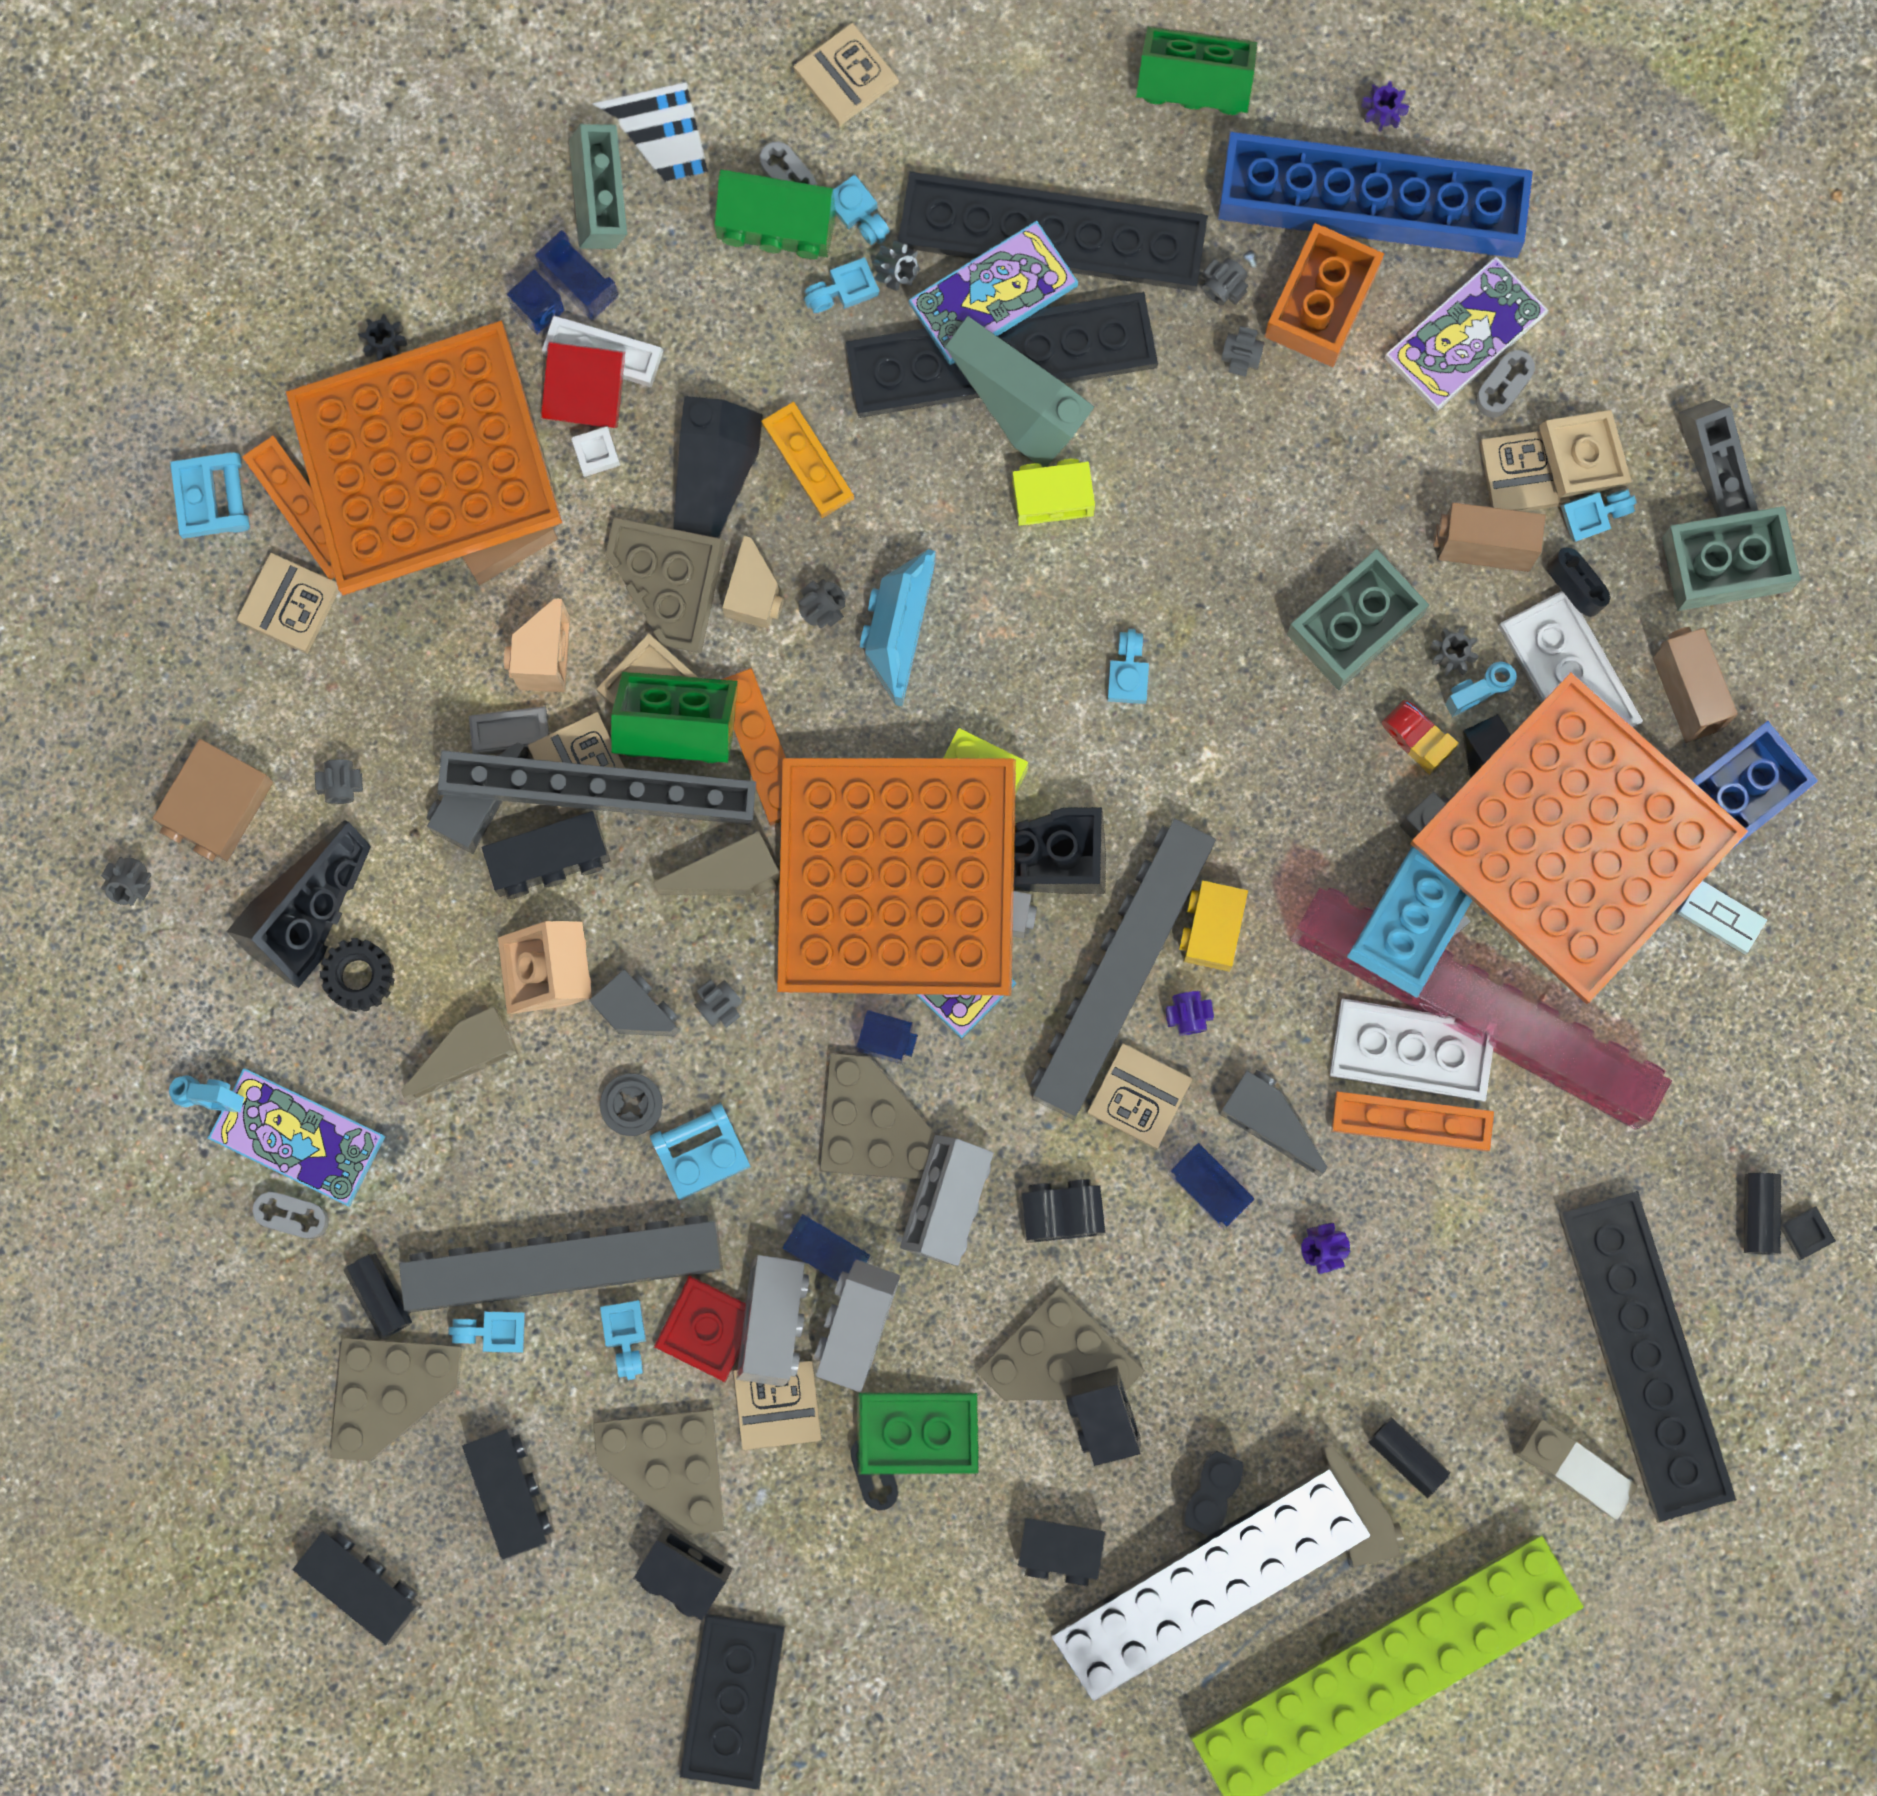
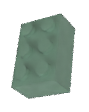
[1662,506,1801,611]
[1287,549,1429,691]

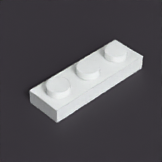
[542,316,663,387]

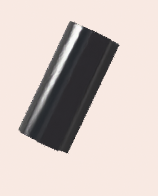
[1744,1173,1781,1255]
[343,1253,412,1340]
[1368,1417,1450,1498]

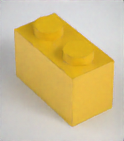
[1179,880,1248,972]

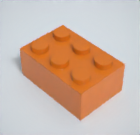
[1264,223,1385,368]

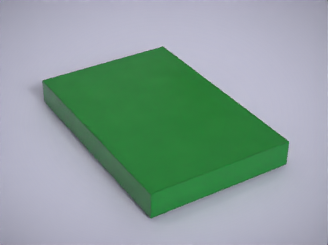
[857,1393,979,1475]

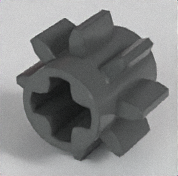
[872,240,921,291]
[1202,258,1248,305]
[1221,326,1265,377]
[798,579,846,628]
[1430,627,1479,676]
[315,759,363,804]
[101,857,151,906]
[694,979,743,1028]

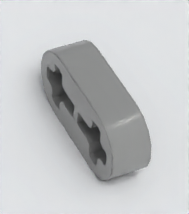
[760,142,817,186]
[1476,350,1535,418]
[252,1192,329,1239]

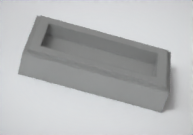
[469,706,550,755]

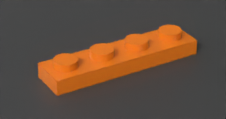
[242,435,335,580]
[721,668,786,826]
[1331,1091,1494,1152]

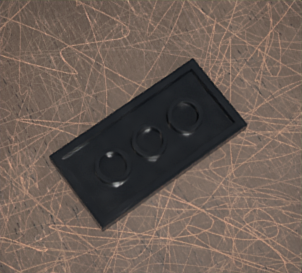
[679,1614,786,1790]

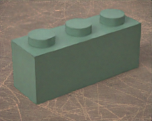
[569,124,627,249]

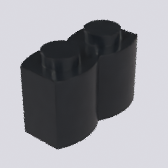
[1020,1179,1106,1243]
[1182,1450,1243,1536]

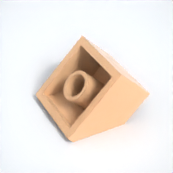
[504,599,570,692]
[498,921,592,1014]

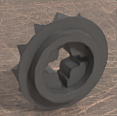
[600,1073,663,1136]

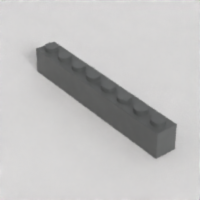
[437,750,756,825]
[1030,818,1216,1121]
[399,1215,723,1313]

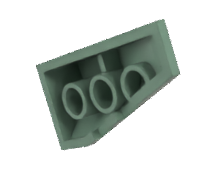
[945,316,1094,468]

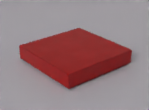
[541,342,626,428]
[654,1276,746,1383]

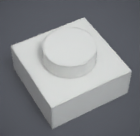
[571,426,620,477]

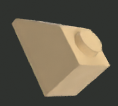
[722,536,784,629]

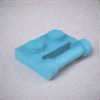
[170,453,250,539]
[650,1102,751,1200]

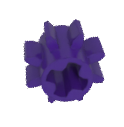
[1361,81,1409,132]
[1165,991,1215,1036]
[1301,1223,1350,1274]

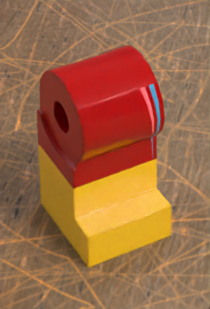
[1381,700,1459,775]

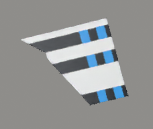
[593,82,708,182]

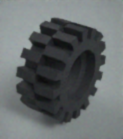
[320,938,395,1012]

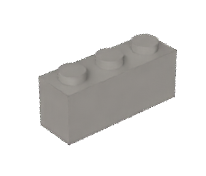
[900,1135,994,1266]
[736,1255,809,1387]
[814,1259,901,1393]

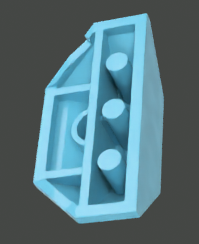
[860,549,936,707]

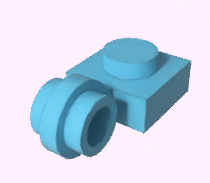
[833,175,890,245]
[804,257,879,313]
[1560,489,1637,542]
[1108,628,1149,704]
[1445,662,1517,717]
[169,1075,244,1112]
[600,1300,646,1380]
[448,1312,525,1353]

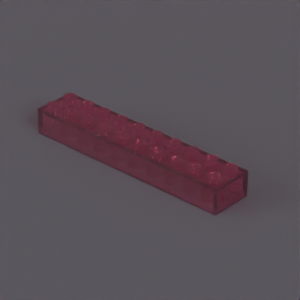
[1290,887,1673,1130]

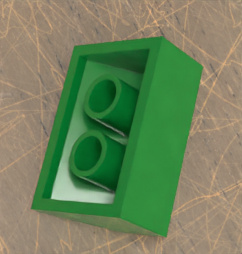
[1136,27,1258,115]
[715,169,836,260]
[611,672,738,763]

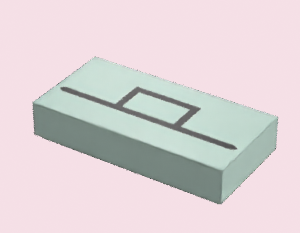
[1677,881,1767,954]

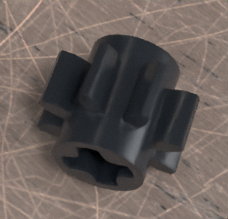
[358,314,408,361]

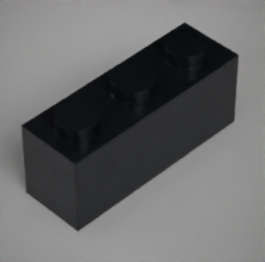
[481,811,611,899]
[462,1428,555,1560]
[292,1529,422,1646]

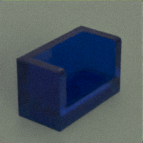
[535,230,619,321]
[1168,1142,1255,1230]
[782,1214,872,1283]

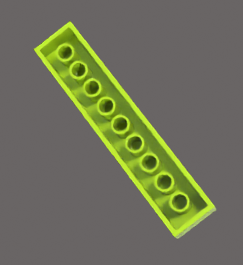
[1189,1535,1584,1796]

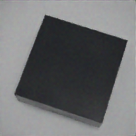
[1781,1206,1836,1261]

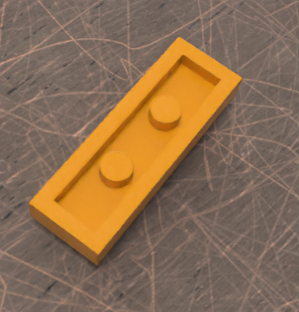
[761,401,854,518]

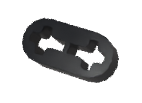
[1547,547,1611,617]
[850,1439,899,1511]

